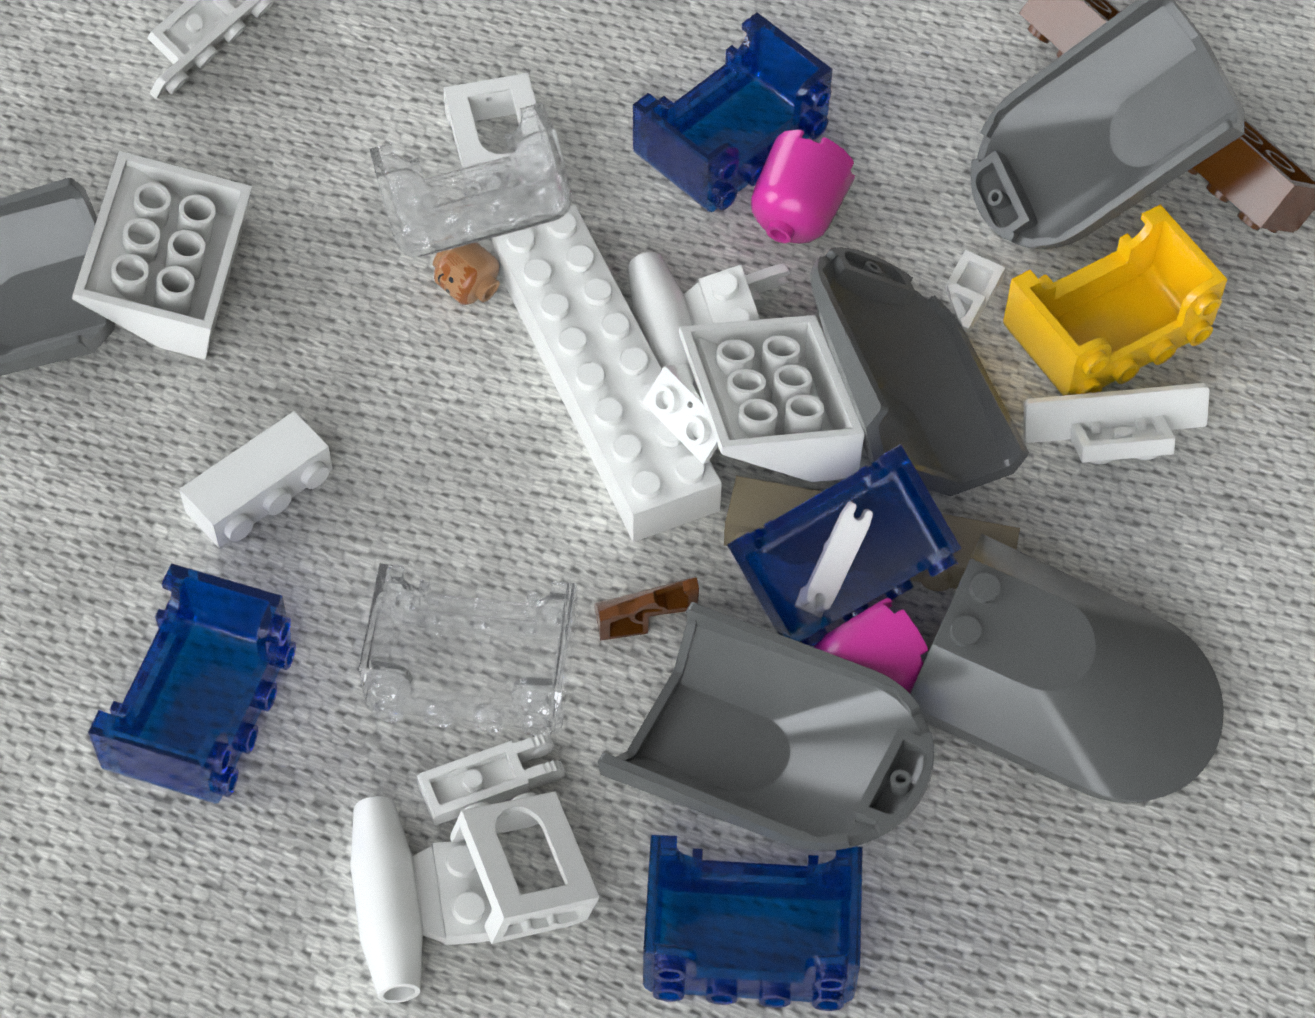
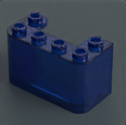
[633,12,833,213]
[727,444,962,646]
[88,563,296,804]
[643,835,863,1011]

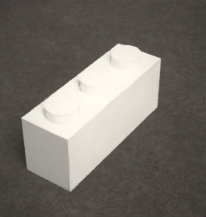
[179,411,333,548]

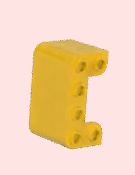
[1003,204,1227,396]

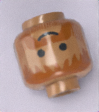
[433,238,500,305]

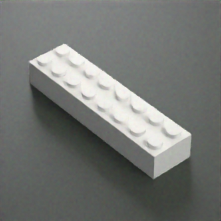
[492,205,722,542]

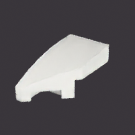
[945,250,1006,334]

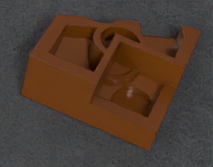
[594,576,699,641]

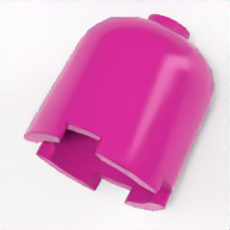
[750,130,855,244]
[814,598,929,694]

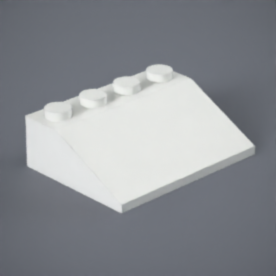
[72,151,252,360]
[679,315,864,482]

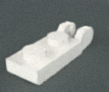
[417,734,566,826]

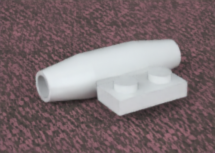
[628,252,760,406]
[350,796,492,1003]

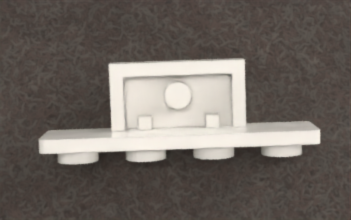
[147,0,275,98]
[1023,383,1210,464]

